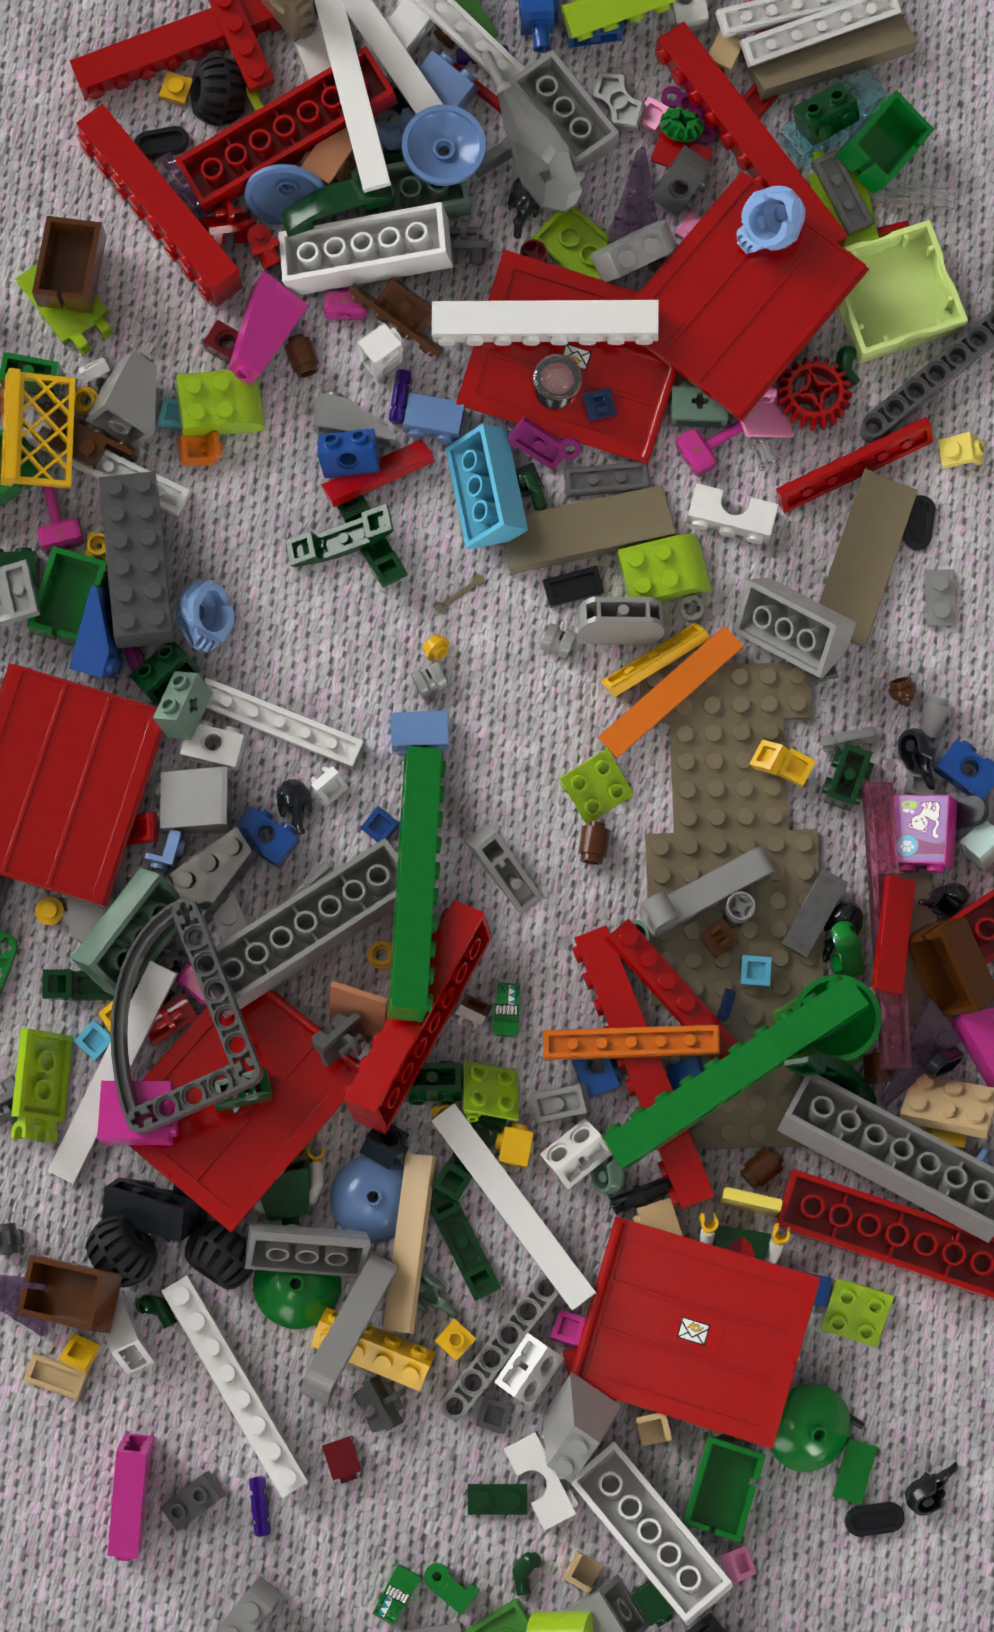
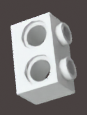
[357,323,404,381]
[540,1118,612,1189]
[494,1333,564,1408]

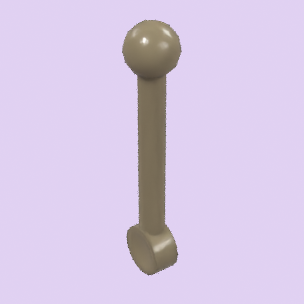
[435,574,484,613]

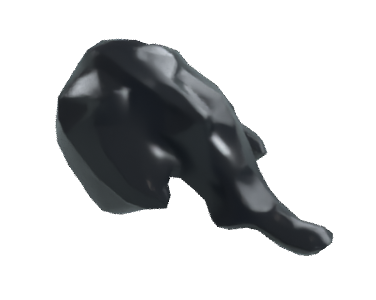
[508,178,541,239]
[898,728,935,790]
[276,779,313,835]
[918,882,970,919]
[823,901,864,962]
[905,1462,958,1516]

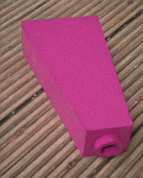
[228,271,309,386]
[950,1007,994,1088]
[107,1433,154,1561]

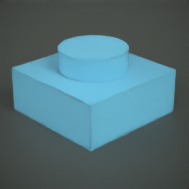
[158,397,181,432]
[740,955,772,987]
[74,1020,111,1062]

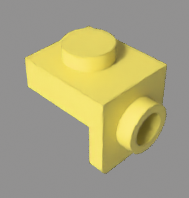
[938,432,985,468]

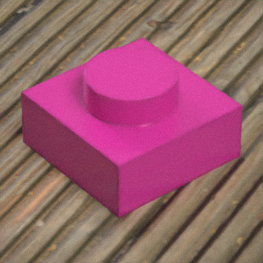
[550,1310,586,1348]

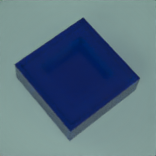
[716,988,736,1022]

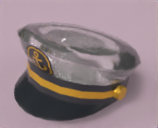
[533,354,582,409]

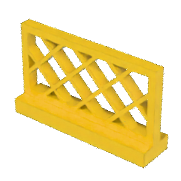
[0,368,76,489]

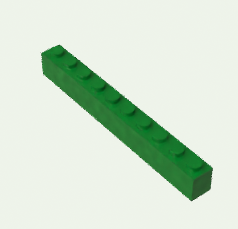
[387,746,446,1022]
[602,975,869,1172]

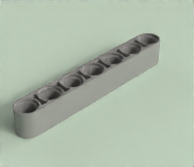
[441,1251,578,1420]

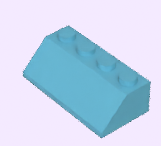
[445,423,528,549]

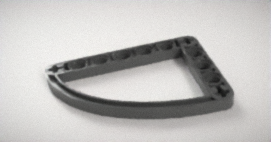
[110,897,264,1134]

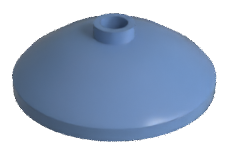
[402,105,486,186]
[245,164,326,225]
[330,1155,404,1242]

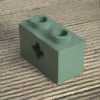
[670,383,728,428]
[153,671,213,740]

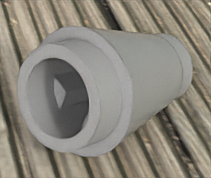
[922,696,951,739]

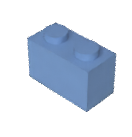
[419,50,480,109]
[403,393,465,444]
[390,710,449,756]

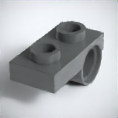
[160,1470,226,1532]

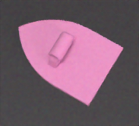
[741,386,794,438]

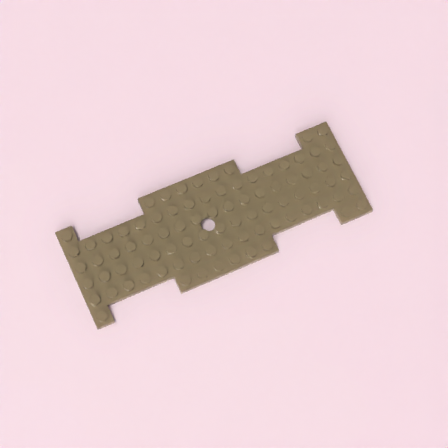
[640,662,824,1151]

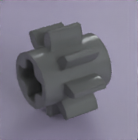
[154,942,187,977]
[0,1223,25,1255]

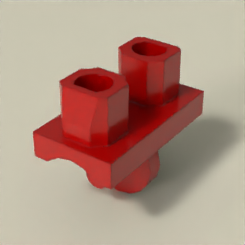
[200,199,257,246]
[247,224,281,271]
[148,993,198,1046]

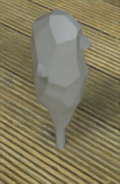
[480,51,585,212]

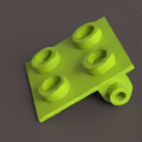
[559,748,634,825]
[462,1060,519,1122]
[820,1278,894,1347]

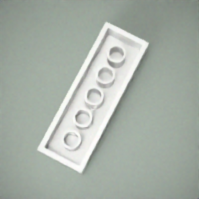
[279,202,453,296]
[571,1441,734,1626]

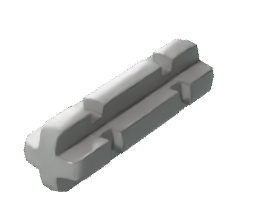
[821,726,877,752]

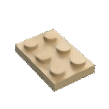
[900,1072,994,1139]

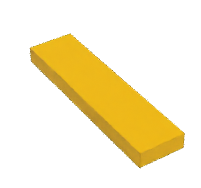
[601,623,710,698]

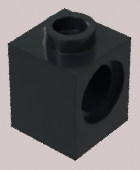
[359,1124,410,1170]

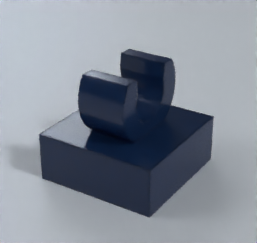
[582,387,616,423]

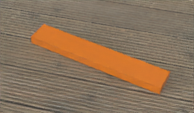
[598,625,744,759]
[543,1025,720,1061]

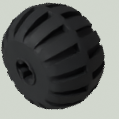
[191,56,246,126]
[86,1215,158,1288]
[185,1221,254,1289]

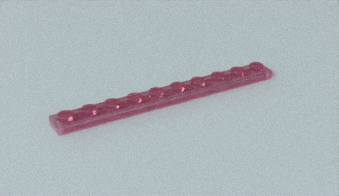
[862,781,912,1070]

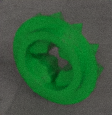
[660,106,704,142]

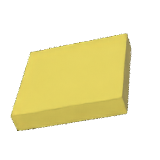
[718,1187,783,1217]

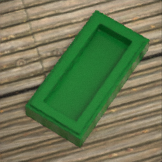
[832,1438,877,1505]

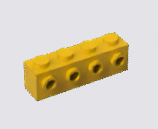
[310,1307,436,1392]

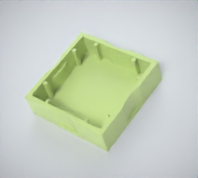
[838,220,968,364]

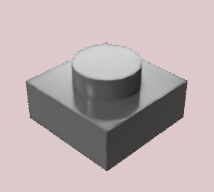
[476,1397,513,1434]

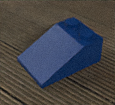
[69,585,123,679]

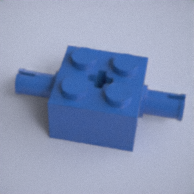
[518,0,559,53]

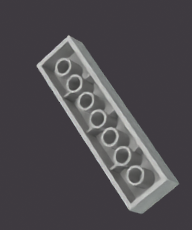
[192,838,398,1019]
[777,1074,994,1243]

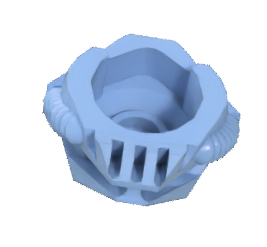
[736,186,806,254]
[175,580,235,652]

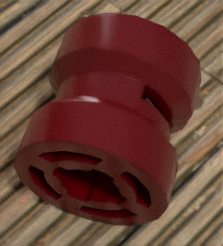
[520,239,547,263]

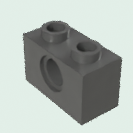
[650,145,712,216]

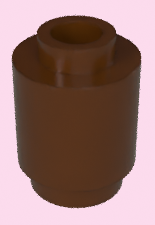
[284,334,319,378]
[578,821,610,865]
[740,1147,784,1190]

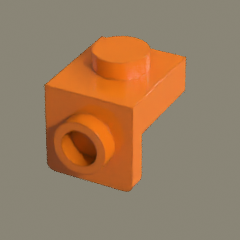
[177,431,223,466]

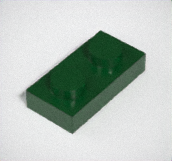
[468,1484,527,1515]

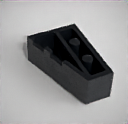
[102,1177,208,1243]

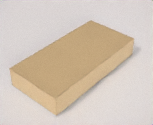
[23,1353,90,1401]

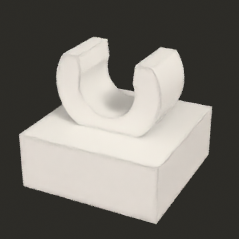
[78,356,111,391]
[310,766,349,806]

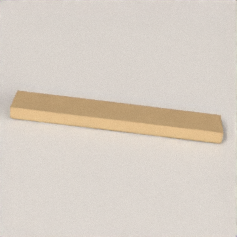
[383,1153,437,1334]

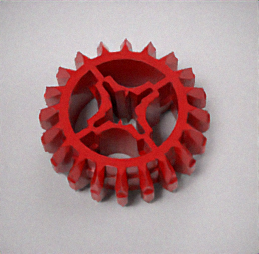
[777,355,852,432]

